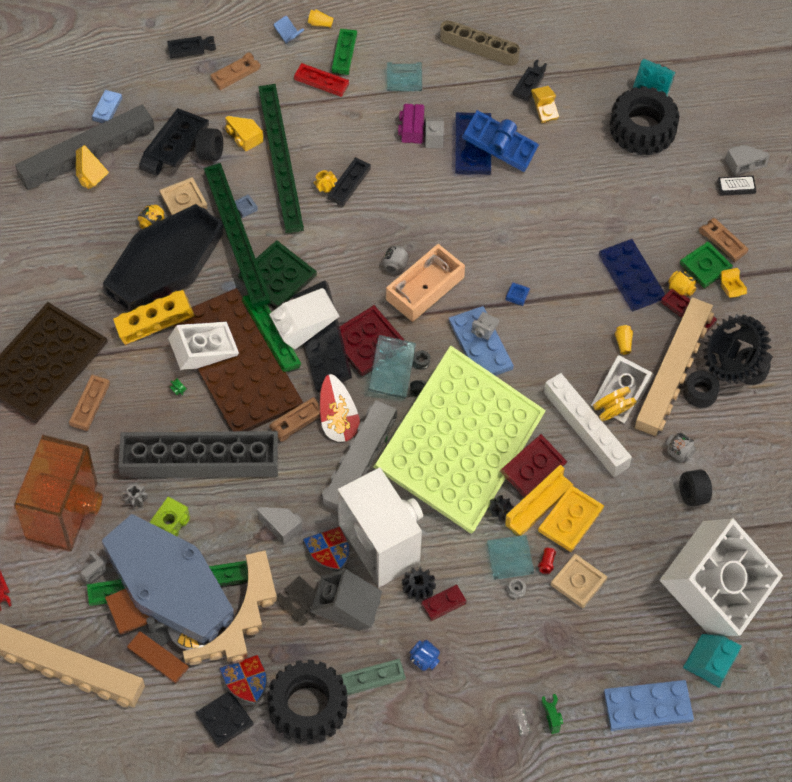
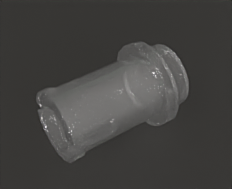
[512,708,532,736]

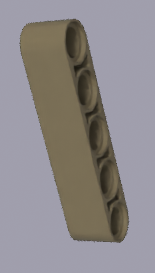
[440,20,520,66]

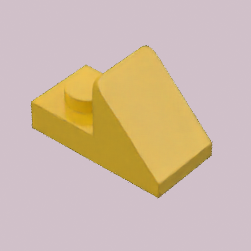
[531,86,559,123]

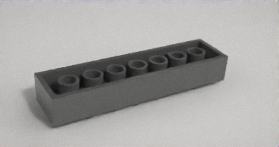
[118,431,279,478]

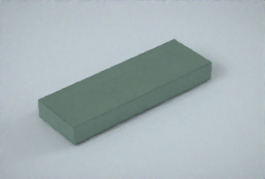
[340,659,406,695]

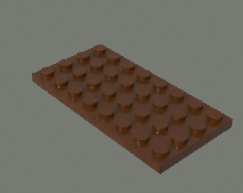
[172,288,303,431]

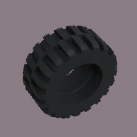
[610,86,680,155]
[267,659,348,745]

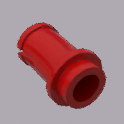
[538,547,556,574]

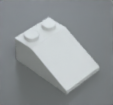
[269,288,340,349]
[168,322,239,370]
[591,355,655,423]

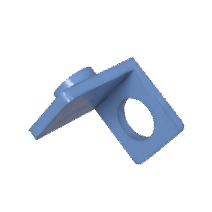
[273,16,304,44]

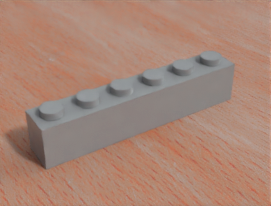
[322,400,397,511]

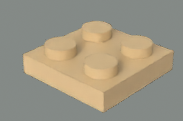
[159,177,208,215]
[551,554,607,608]

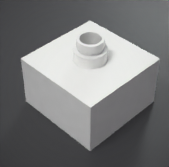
[338,467,423,588]
[659,518,783,636]

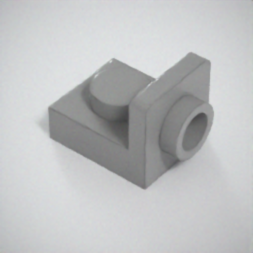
[472,312,499,340]
[80,550,107,585]

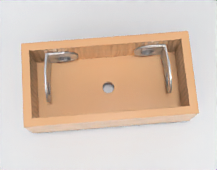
[386,244,465,322]

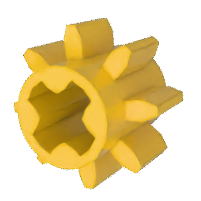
[313,170,337,193]

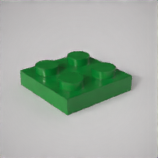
[680,242,733,288]

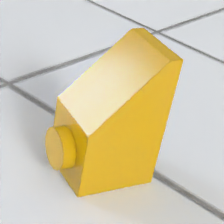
[76,145,109,189]

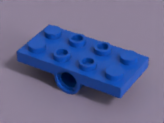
[462,110,539,172]

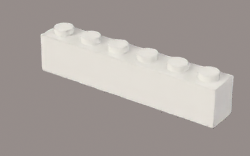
[544,373,632,477]

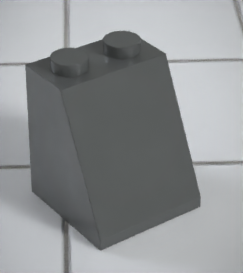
[310,569,382,630]

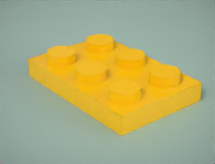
[538,485,604,552]

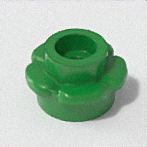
[170,378,187,395]

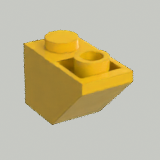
[225,116,263,152]

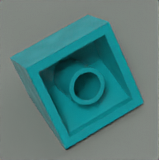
[683,634,742,688]

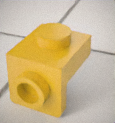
[721,268,747,298]

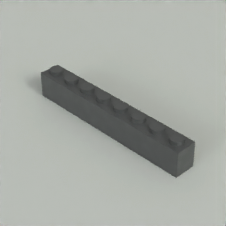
[15,104,154,190]

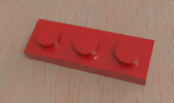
[294,63,349,97]

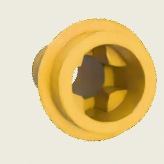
[307,9,334,28]
[614,325,633,355]

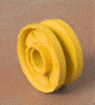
[593,387,637,421]

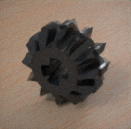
[402,566,436,602]

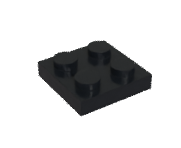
[195,691,254,748]

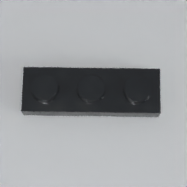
[328,157,371,206]

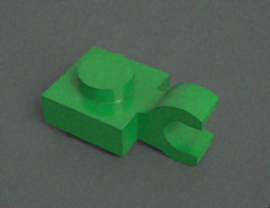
[541,694,563,734]

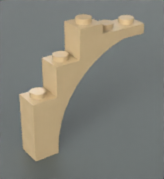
[183,550,277,665]

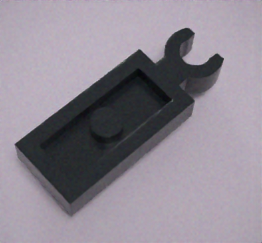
[167,36,216,59]
[512,60,547,102]

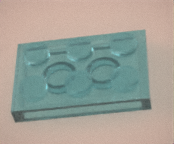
[368,335,416,399]

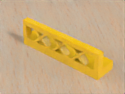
[505,465,573,538]

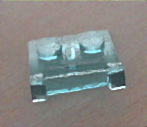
[387,62,422,91]

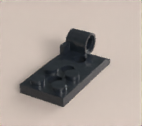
[139,108,209,176]

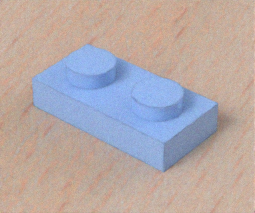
[92,90,122,123]

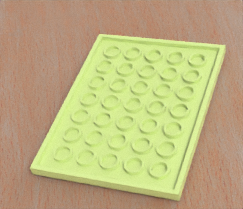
[373,346,546,534]

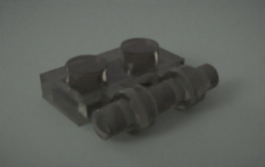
[276,576,316,626]

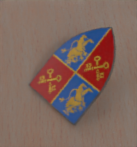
[303,527,350,571]
[219,655,267,704]

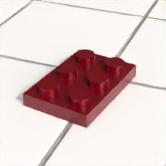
[500,434,567,498]

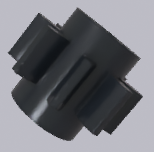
[488,495,514,521]

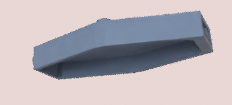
[102,514,234,644]

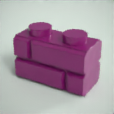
[398,104,425,144]

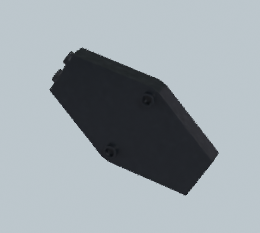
[103,204,223,312]

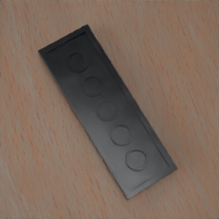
[293,280,352,393]

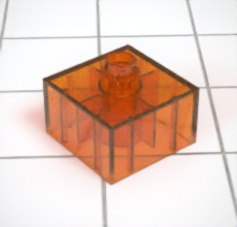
[14,435,103,551]

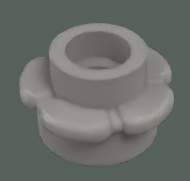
[506,579,526,598]

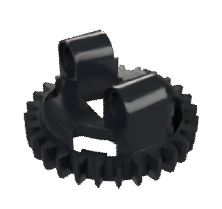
[703,314,773,384]

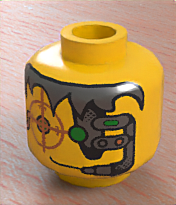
[138,204,165,229]
[668,270,697,296]

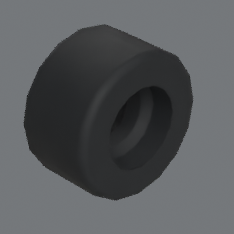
[195,128,224,161]
[683,370,720,408]
[679,469,712,507]

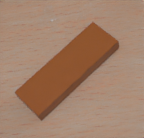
[127,631,189,684]

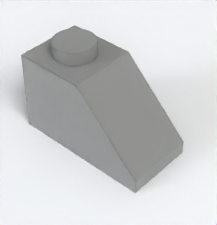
[425,117,444,148]
[725,145,770,176]
[257,507,302,545]

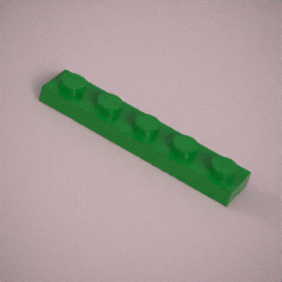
[242,295,301,372]

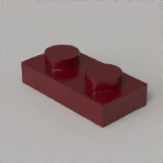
[421,584,467,621]

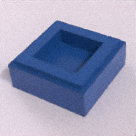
[506,282,530,306]

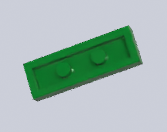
[332,28,357,75]

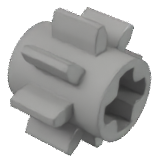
[122,482,148,508]

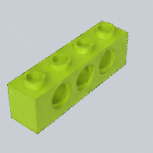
[149,496,190,537]

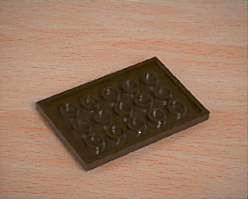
[0,302,108,424]

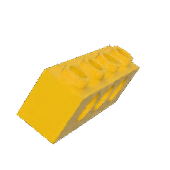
[113,290,194,345]

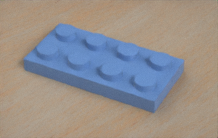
[449,306,514,376]
[604,680,694,731]

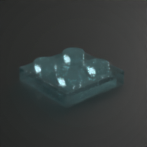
[487,535,534,580]

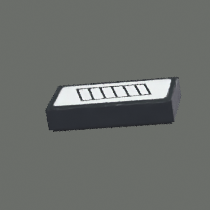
[717,175,756,196]

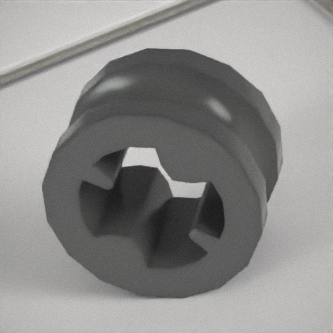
[413,350,431,370]

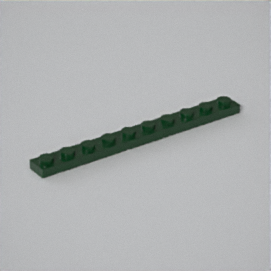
[258,84,304,233]
[204,163,271,308]

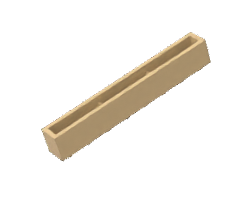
[635,297,714,437]
[0,623,145,708]

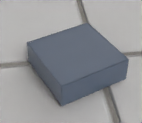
[235,194,258,218]

